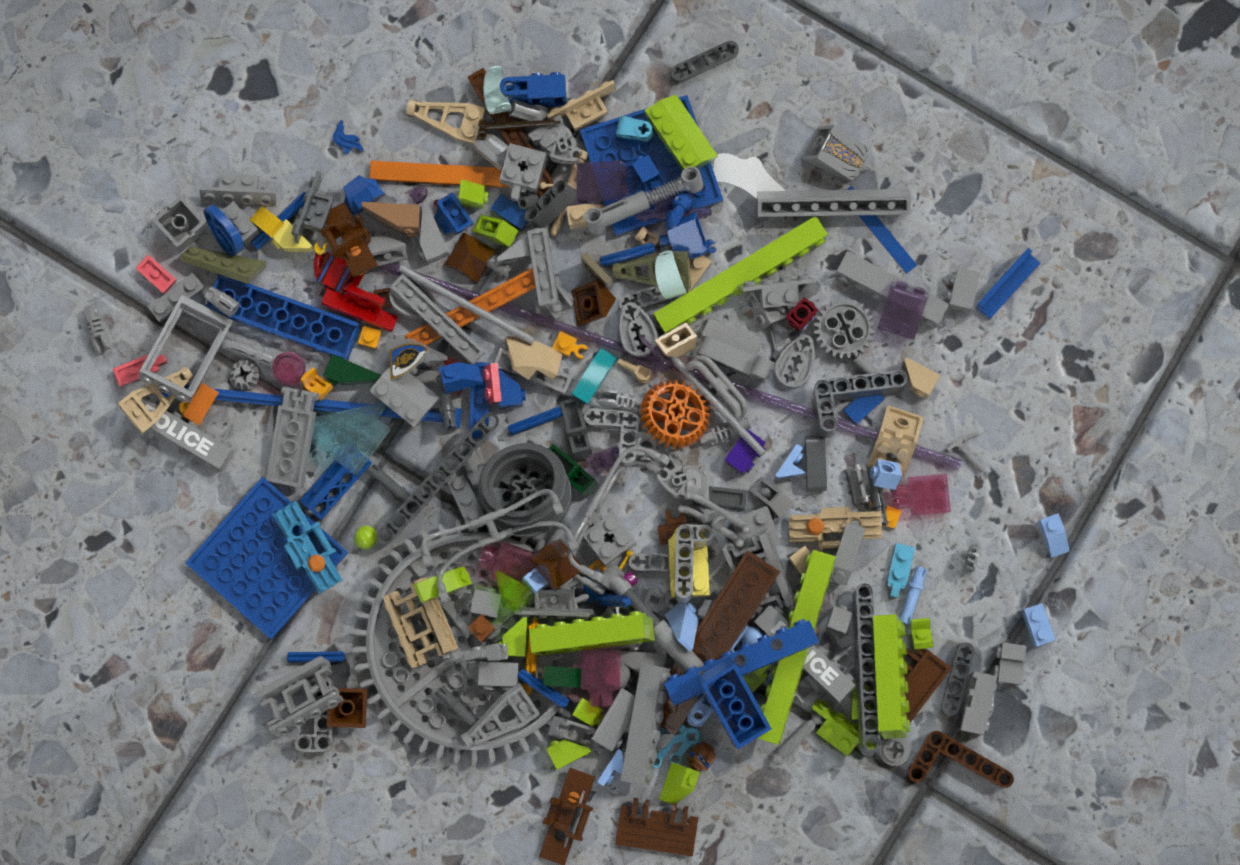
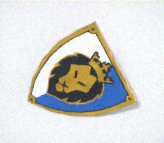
[390,343,429,381]

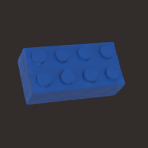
[696,657,772,749]

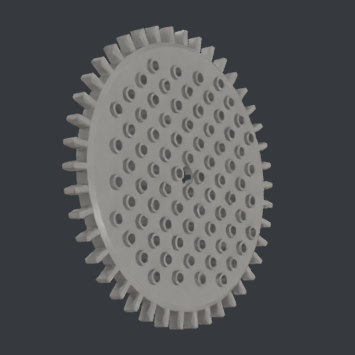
[352,520,597,764]

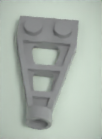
[460,683,540,749]

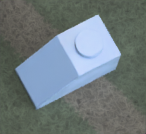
[1037,513,1070,558]

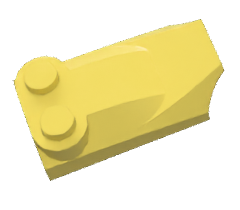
[668,528,710,598]

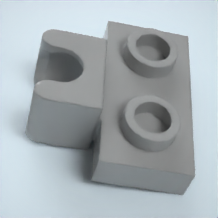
[464,643,508,661]

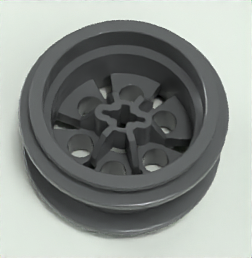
[478,443,572,537]

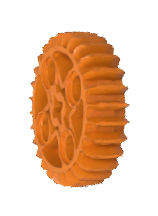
[639,379,710,449]

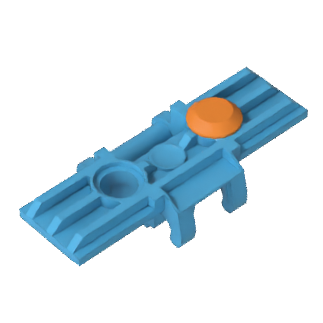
[272,501,343,594]

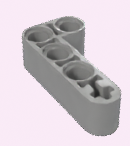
[697,336,773,384]
[675,524,713,603]
[295,677,334,753]

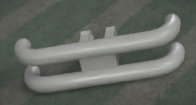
[685,355,748,421]
[678,492,751,547]

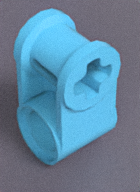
[616,116,653,142]

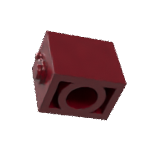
[785,297,818,333]

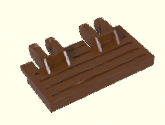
[904,648,952,723]
[615,798,698,856]

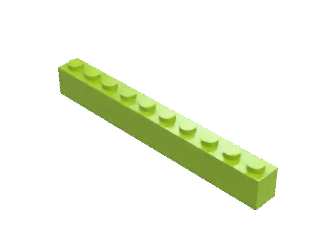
[653,216,828,334]
[757,550,836,746]

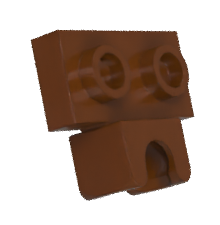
[658,510,696,545]

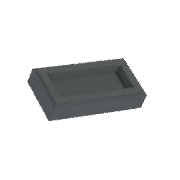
[709,486,747,510]

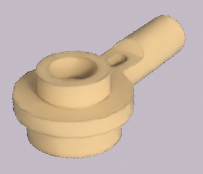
[617,358,654,383]

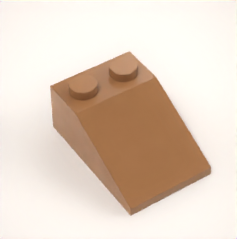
[362,202,422,238]

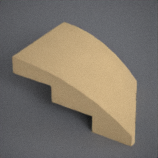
[504,336,562,380]

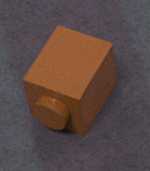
[468,614,496,644]

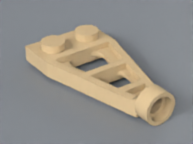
[406,100,486,144]
[635,227,712,292]
[117,366,194,434]

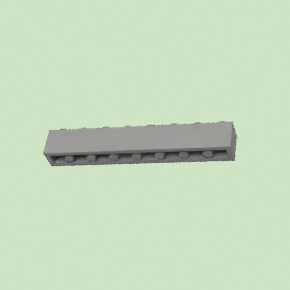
[757,189,911,217]

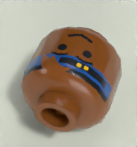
[687,742,716,772]

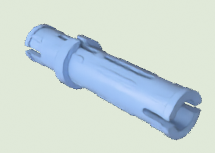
[899,566,928,625]

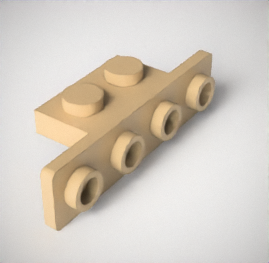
[546,80,616,131]

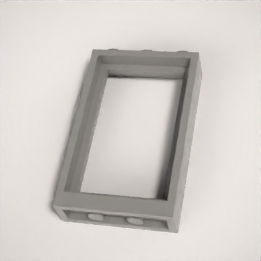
[138,295,233,403]

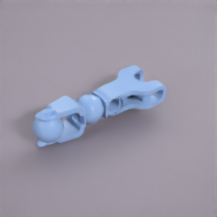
[687,624,765,728]

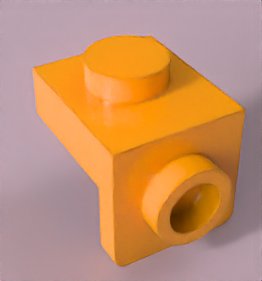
[300,367,333,401]

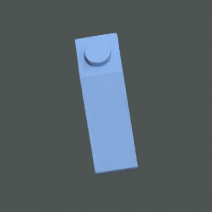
[665,602,699,652]

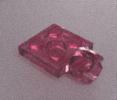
[892,474,951,516]
[478,542,537,592]
[581,649,621,707]

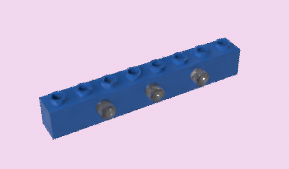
[664,619,819,706]

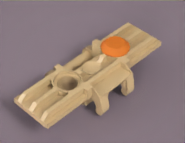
[789,507,882,551]

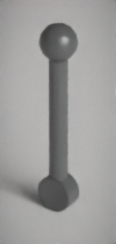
[768,324,780,359]

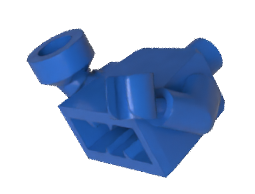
[659,193,717,259]

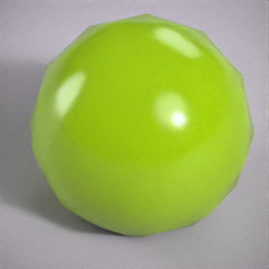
[354,525,377,550]

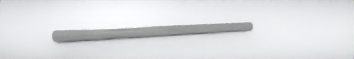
[398,265,535,344]
[657,346,766,457]

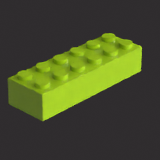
[529,611,655,656]
[873,614,911,739]

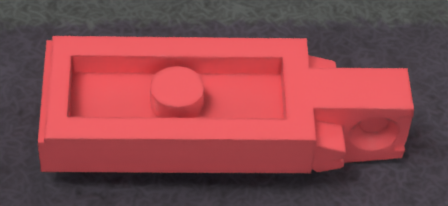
[113,354,168,387]

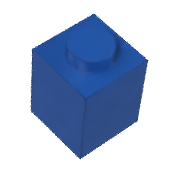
[632,155,660,187]

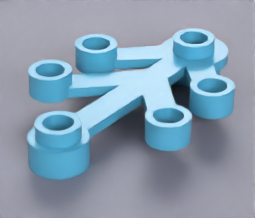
[626,725,702,768]

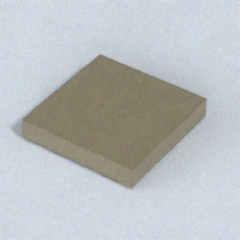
[581,252,613,290]

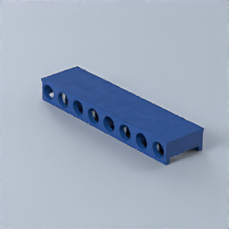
[205,274,361,361]

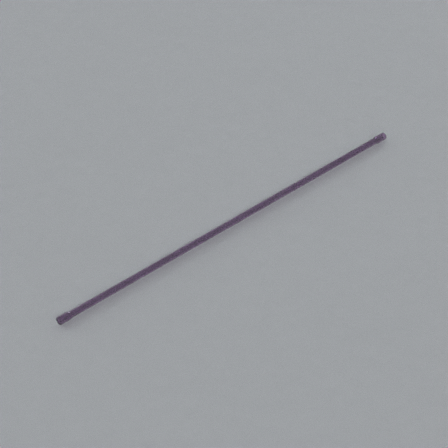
[381,263,962,470]

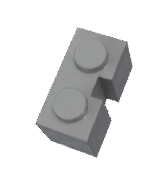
[222,201,260,246]
[946,267,981,312]
[993,643,1026,685]
[478,662,519,691]

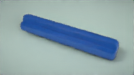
[600,243,655,267]
[508,406,563,435]
[597,594,632,608]
[287,651,345,663]
[517,669,569,708]

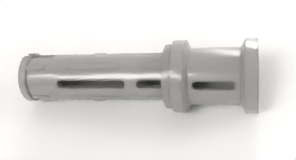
[222,337,280,370]

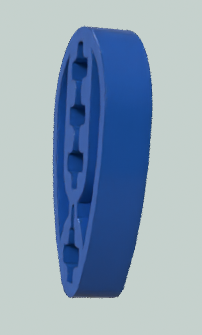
[203,205,244,256]

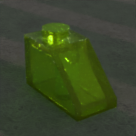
[495,570,533,613]

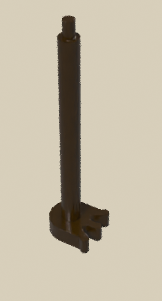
[478,119,561,139]

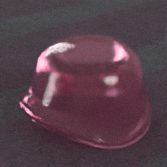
[272,352,306,385]

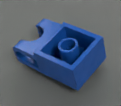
[500,72,567,107]

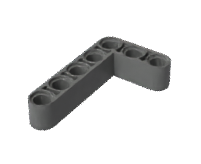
[813,370,907,438]

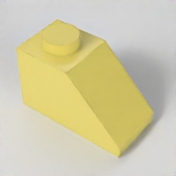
[271,219,314,252]

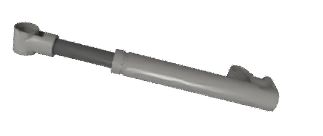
[602,563,704,676]

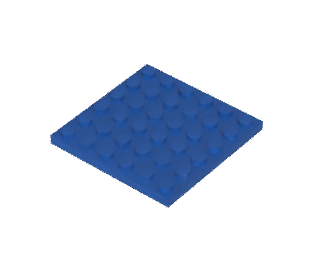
[580,95,723,237]
[185,477,349,640]

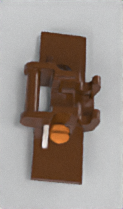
[321,202,378,277]
[539,768,595,865]

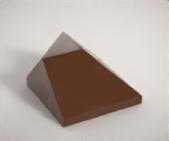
[445,232,497,283]
[571,280,616,327]
[531,539,582,591]
[327,688,367,728]

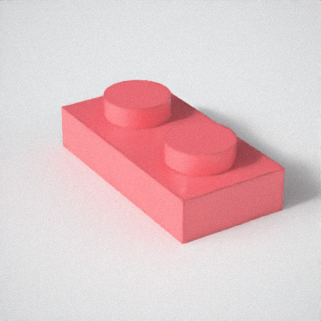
[135,255,177,294]
[482,363,501,404]

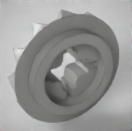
[229,360,259,390]
[964,544,979,575]
[879,738,910,766]

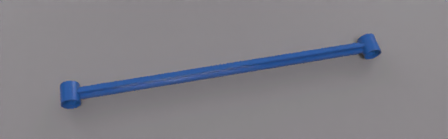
[159,386,462,429]

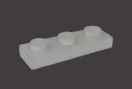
[148,273,205,323]
[447,475,486,531]

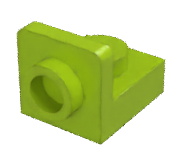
[910,618,934,649]

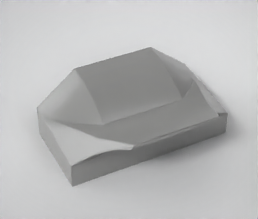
[471,134,509,171]

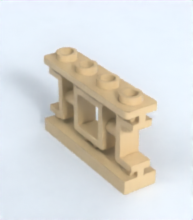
[383,577,459,668]

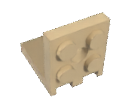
[867,405,924,478]

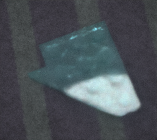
[311,402,391,475]

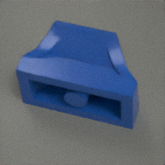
[343,175,385,216]
[434,192,474,234]

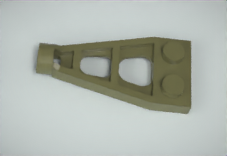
[613,251,691,290]

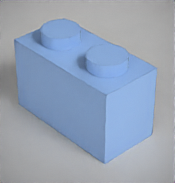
[1021,603,1055,647]

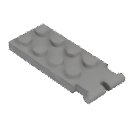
[266,386,319,488]

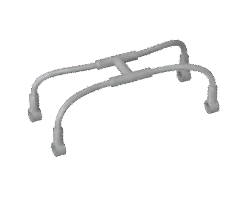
[568,446,671,595]
[420,489,579,603]

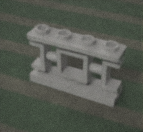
[721,528,795,619]
[255,656,343,737]

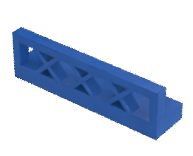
[975,247,1040,320]
[299,444,372,520]

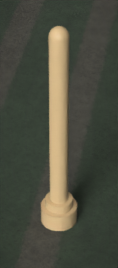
[550,150,588,237]

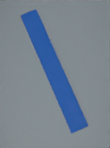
[846,186,917,274]

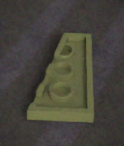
[180,246,266,284]

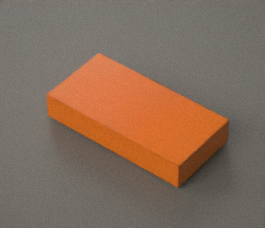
[183,383,219,426]

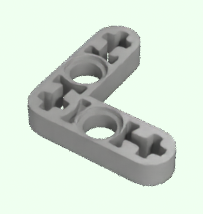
[619,286,670,349]
[584,408,639,466]
[629,553,673,610]

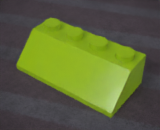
[645,95,718,171]

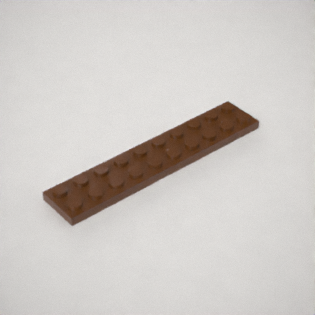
[660,550,781,735]

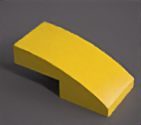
[249,206,284,238]

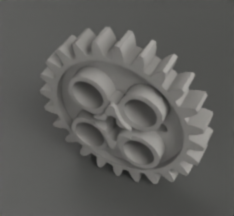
[813,298,876,360]

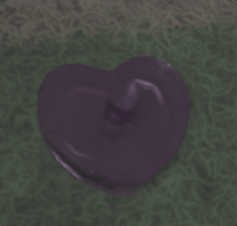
[409,186,428,204]

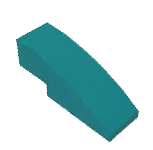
[572,348,617,406]

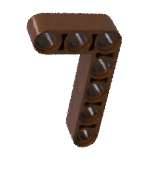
[907,731,1014,788]

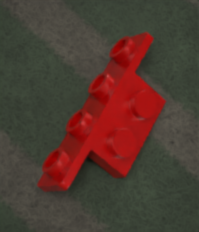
[321,285,398,332]

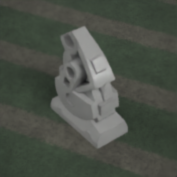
[528,115,582,164]
[656,465,709,506]

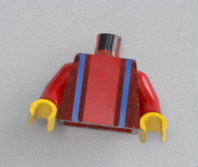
[313,241,367,298]

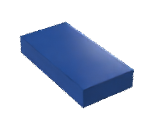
[490,193,528,231]
[843,395,885,425]

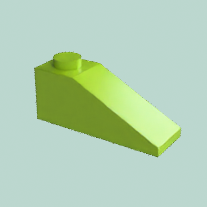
[414,566,472,603]

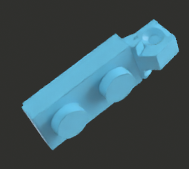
[887,543,915,598]

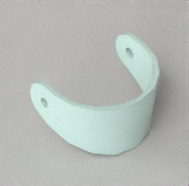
[483,66,512,114]
[655,250,687,299]

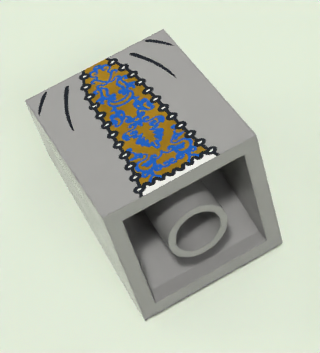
[801,125,870,182]

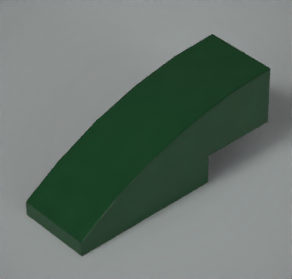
[548,444,599,499]
[542,666,600,689]

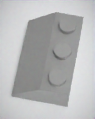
[369,366,440,427]
[592,688,635,752]

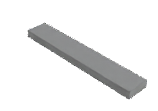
[390,274,486,365]

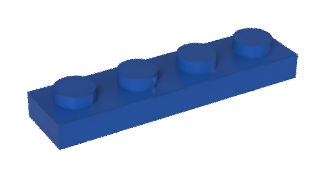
[469,362,491,439]

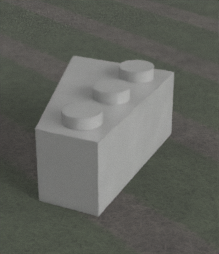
[959,671,997,735]

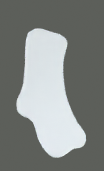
[713,153,785,199]

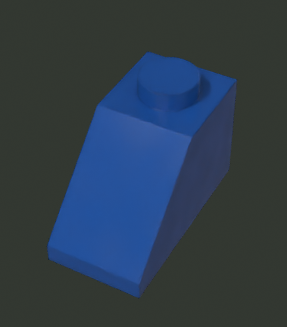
[439,362,483,394]
[498,368,526,409]

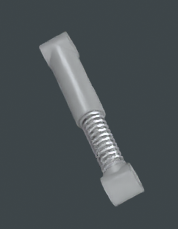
[584,167,704,234]

